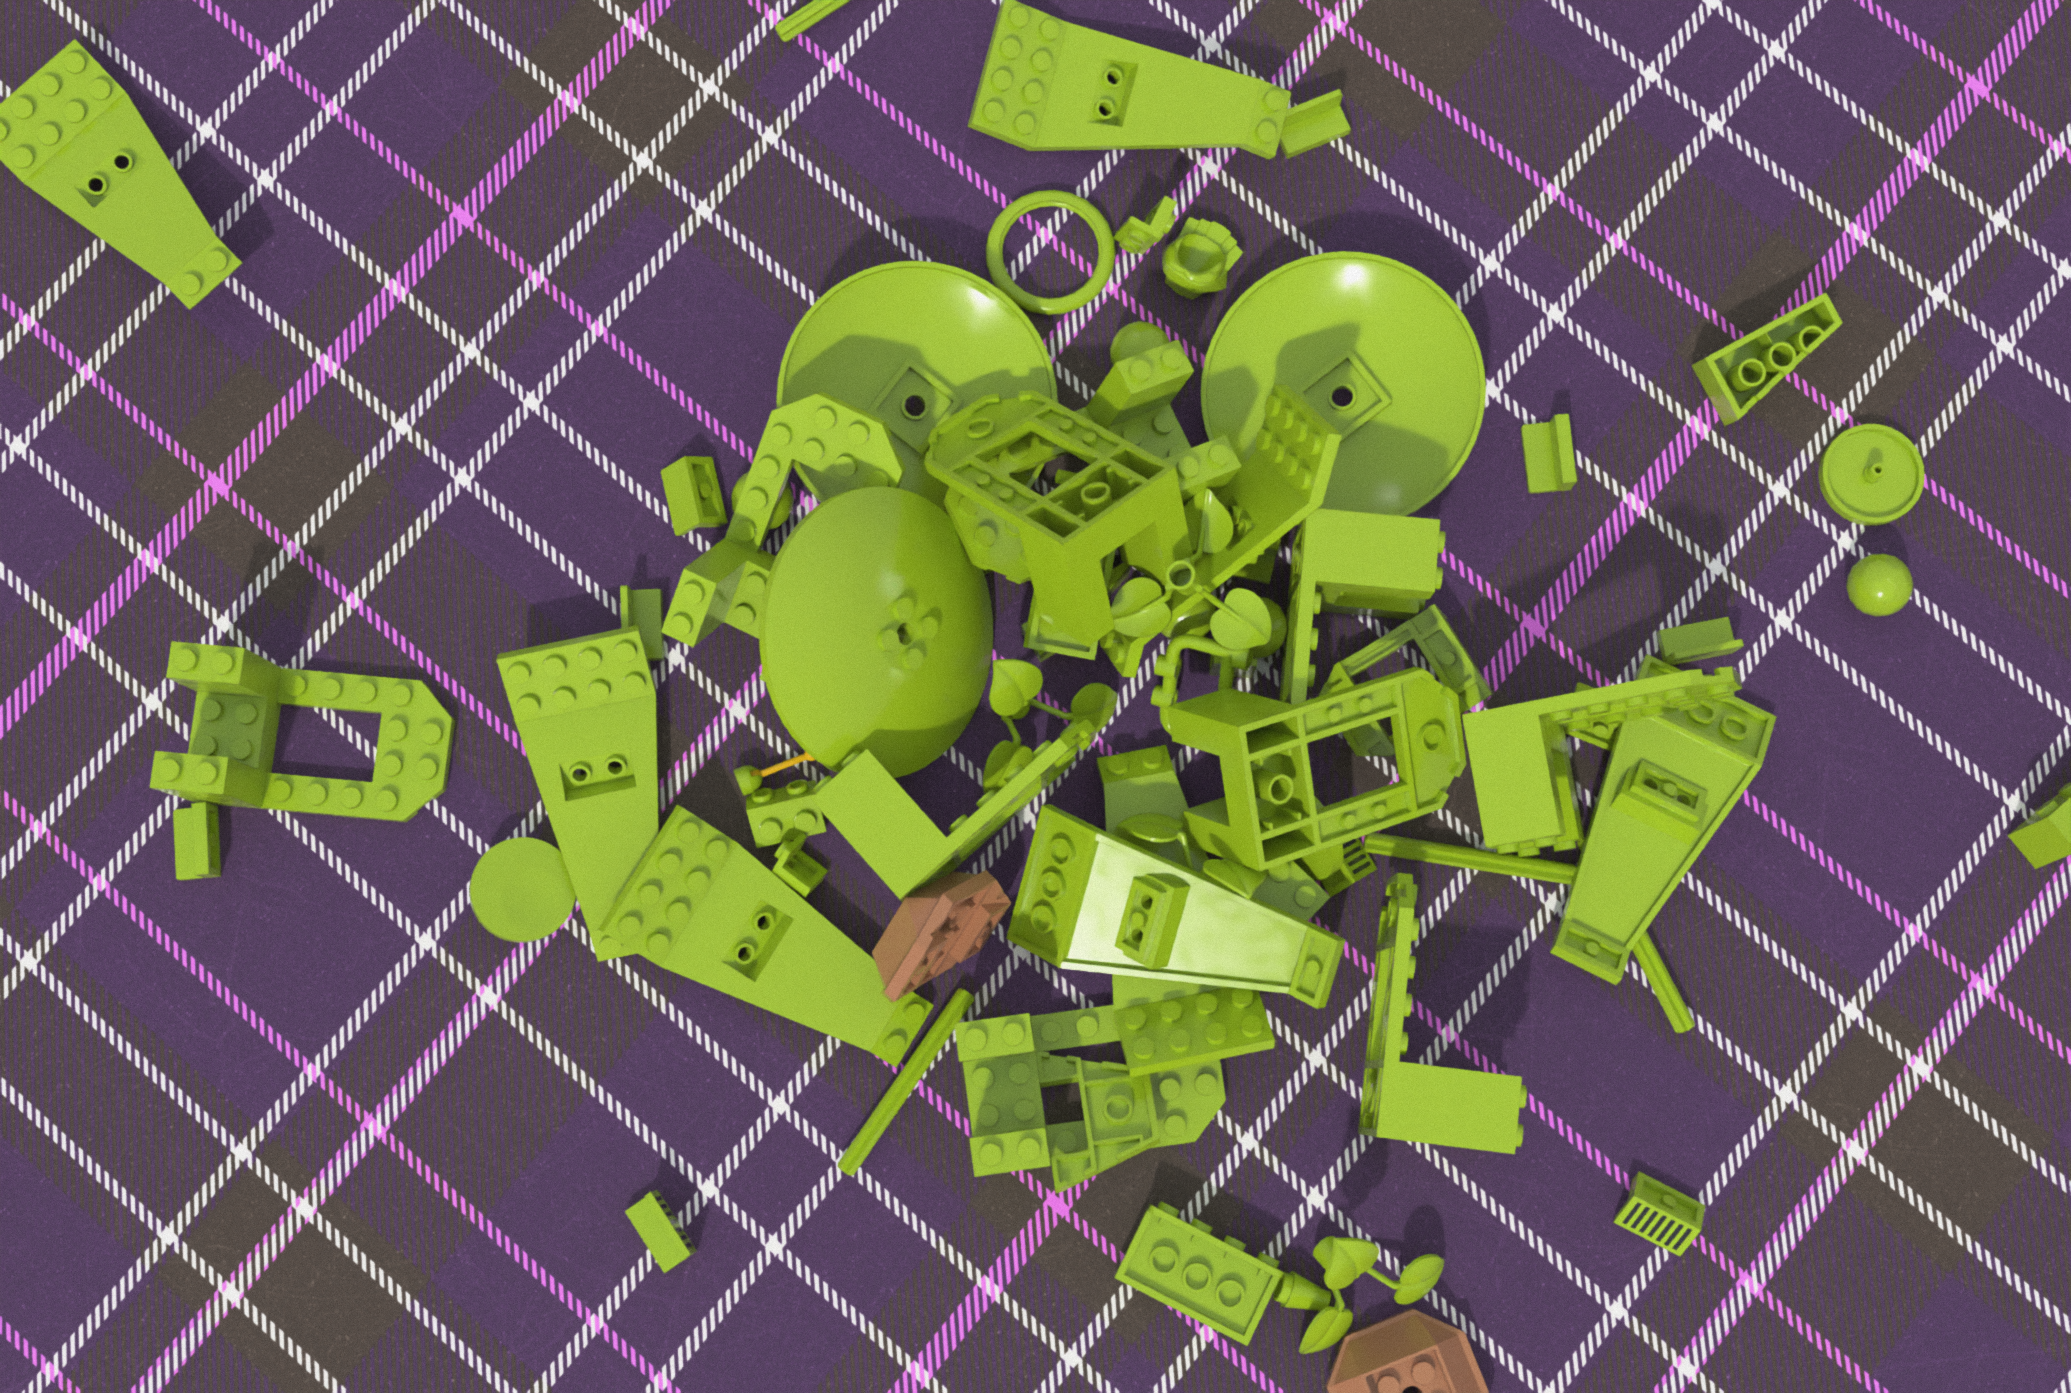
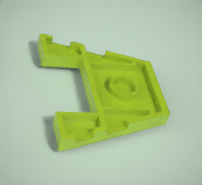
[1036,1051,1160,1193]

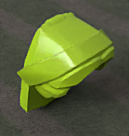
[1162,217,1243,300]

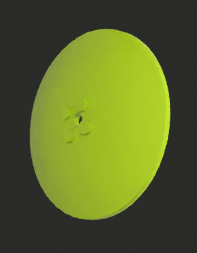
[1201,251,1486,526]
[776,261,1058,517]
[759,486,993,778]

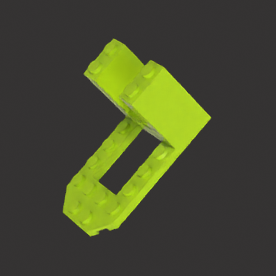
[943,340,1242,584]
[924,390,1195,647]
[661,391,906,682]
[1279,508,1445,705]
[149,641,455,822]
[1462,666,1742,858]
[1167,667,1467,872]
[810,719,1096,902]
[1358,873,1527,1154]
[954,1005,1226,1177]

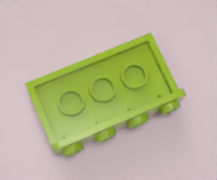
[1114,1201,1284,1346]

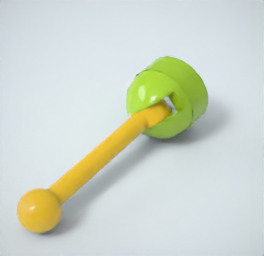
[733,751,815,796]

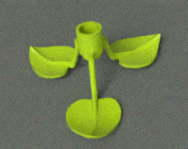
[1111,488,1272,650]
[983,659,1117,794]
[1115,812,1266,900]
[1298,1236,1445,1354]

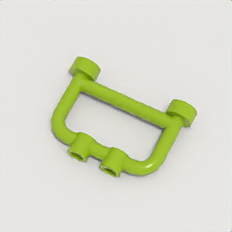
[1151,634,1255,735]

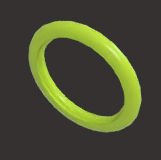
[985,190,1116,315]

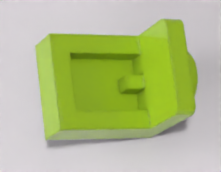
[771,833,828,898]

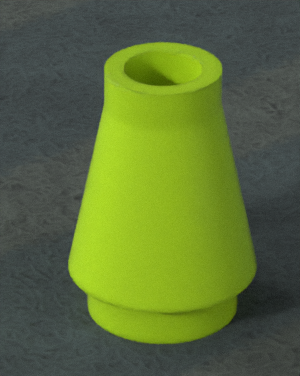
[1273,1271,1331,1312]

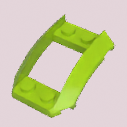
[1319,604,1493,757]

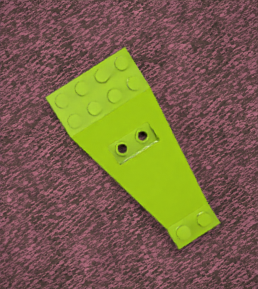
[967,0,1291,160]
[0,39,243,310]
[1099,383,1342,678]
[496,625,659,962]
[1550,654,1777,985]
[1096,745,1275,1077]
[1006,804,1346,1009]
[598,805,934,1068]

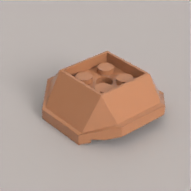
[872,870,1011,1003]
[1325,1308,1489,1393]

